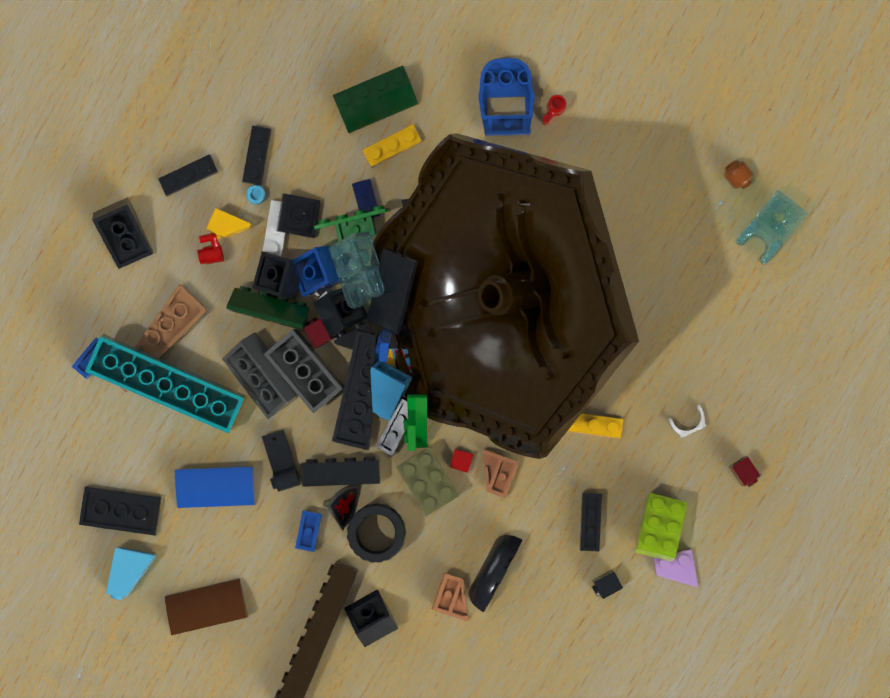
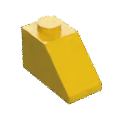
[206,208,252,240]

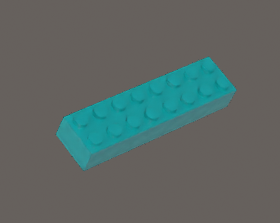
[85,334,246,434]

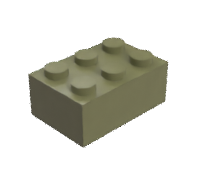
[396,447,459,516]

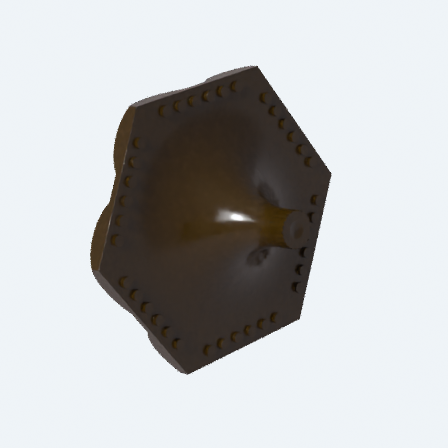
[370,133,639,459]

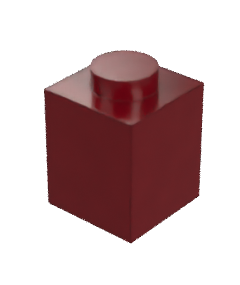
[304,318,332,349]
[729,456,761,487]

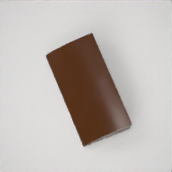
[165,579,248,636]

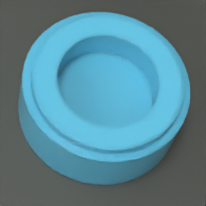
[246,185,266,205]

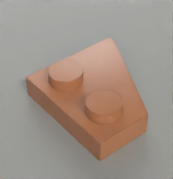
[483,449,519,498]
[432,572,468,621]

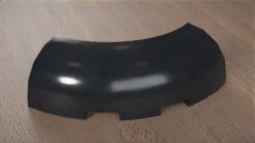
[468,535,522,612]

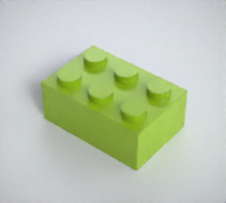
[634,493,688,562]

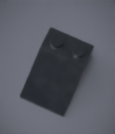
[92,197,153,269]

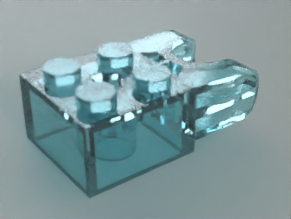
[736,189,809,265]
[329,232,384,309]

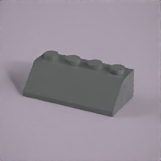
[264,329,344,413]
[222,332,298,419]

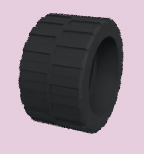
[347,503,406,563]

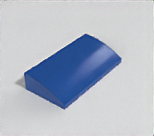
[175,467,255,508]

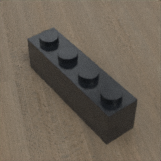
[301,457,380,487]

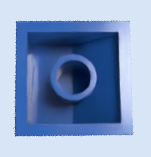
[293,245,344,297]

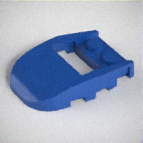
[478,58,535,137]

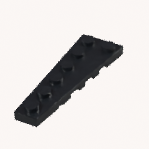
[332,330,377,450]

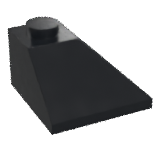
[252,251,300,300]

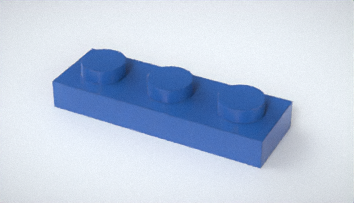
[376,328,392,362]

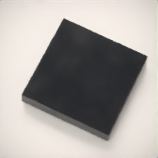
[276,193,320,238]

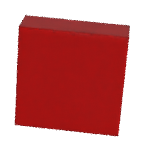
[450,449,473,473]

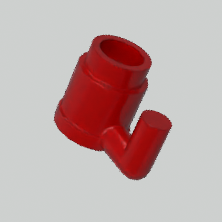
[542,95,566,125]
[197,233,224,265]

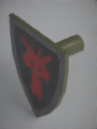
[323,485,360,531]

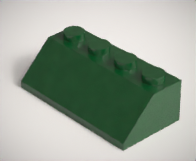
[333,65,418,133]
[226,286,310,331]

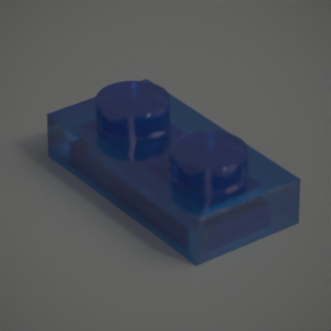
[352,179,380,218]

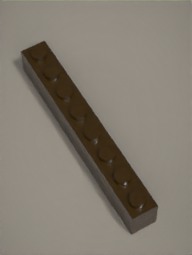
[274,561,358,698]

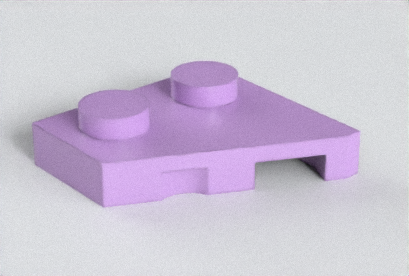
[653,549,698,587]

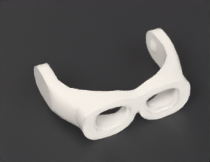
[668,404,706,438]

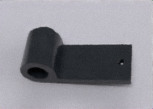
[261,429,301,492]

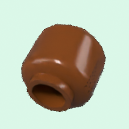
[724,160,753,189]

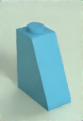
[106,547,156,600]

